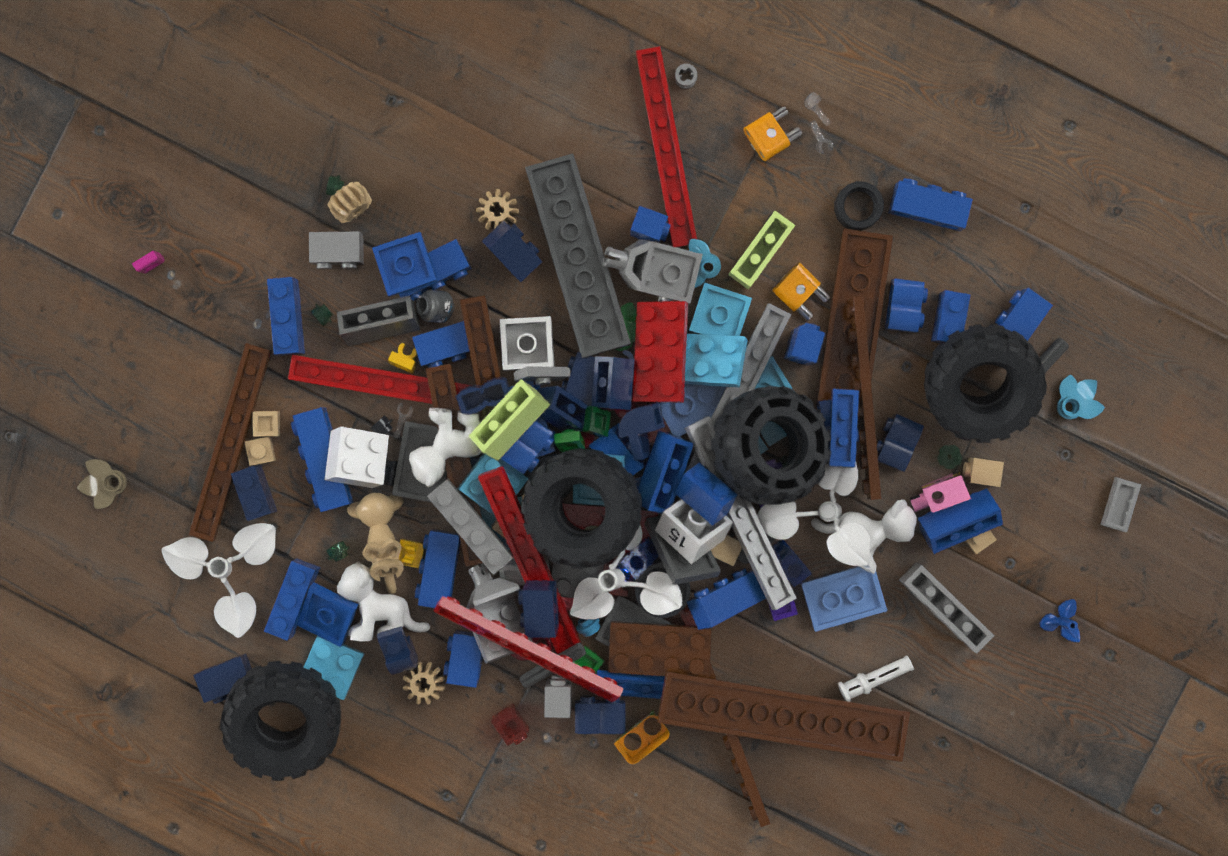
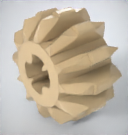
[328,182,372,223]
[476,189,519,230]
[403,662,445,705]

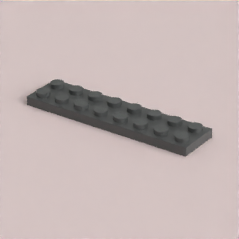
[525,153,631,359]

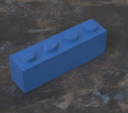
[291,407,354,512]

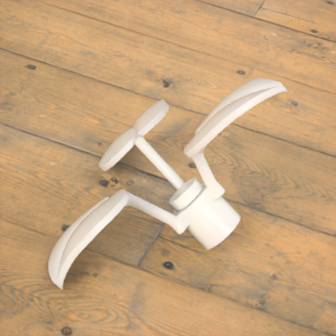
[757,461,871,566]
[162,523,276,638]
[570,525,682,619]

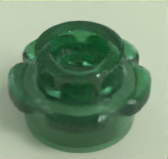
[326,175,345,196]
[311,303,333,326]
[937,445,962,469]
[326,540,349,562]

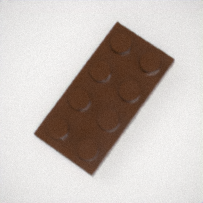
[608,621,712,678]

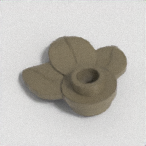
[77,459,127,509]

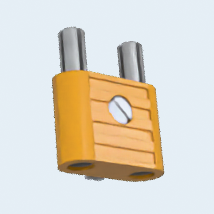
[744,107,802,161]
[772,262,830,321]

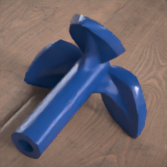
[1039,599,1080,642]

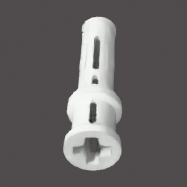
[837,656,914,702]

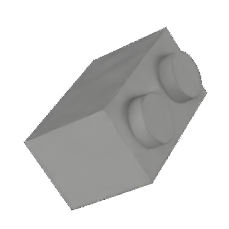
[309,231,364,269]
[544,675,572,718]

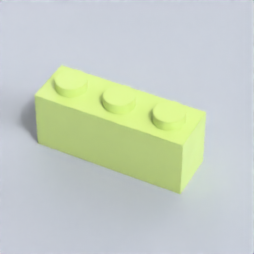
[728,211,795,289]
[469,379,550,461]

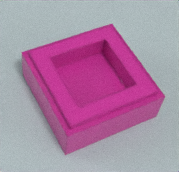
[132,251,165,274]

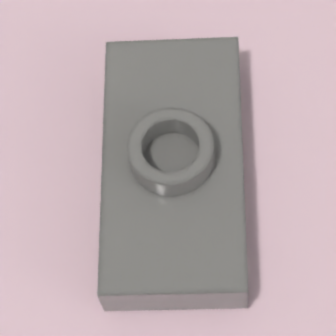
[514,366,571,385]
[1100,477,1141,533]

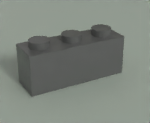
[337,296,421,346]

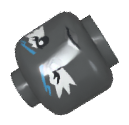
[416,290,454,323]

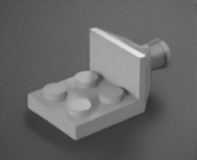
[603,239,703,303]
[466,563,532,664]

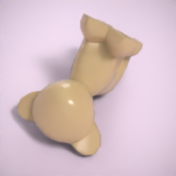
[347,493,404,594]

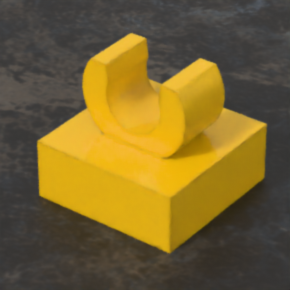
[388,343,417,374]
[399,539,425,568]

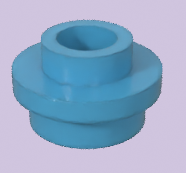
[576,618,600,637]

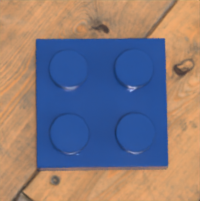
[372,232,437,297]
[297,582,359,647]

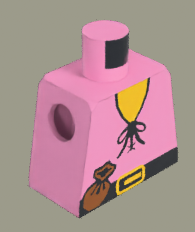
[910,471,971,513]

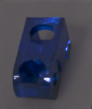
[616,536,659,582]
[772,539,812,587]

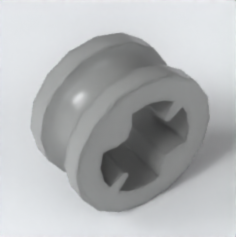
[675,64,697,89]

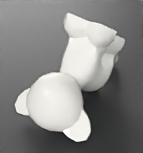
[409,408,482,487]
[811,500,917,574]
[337,562,430,641]

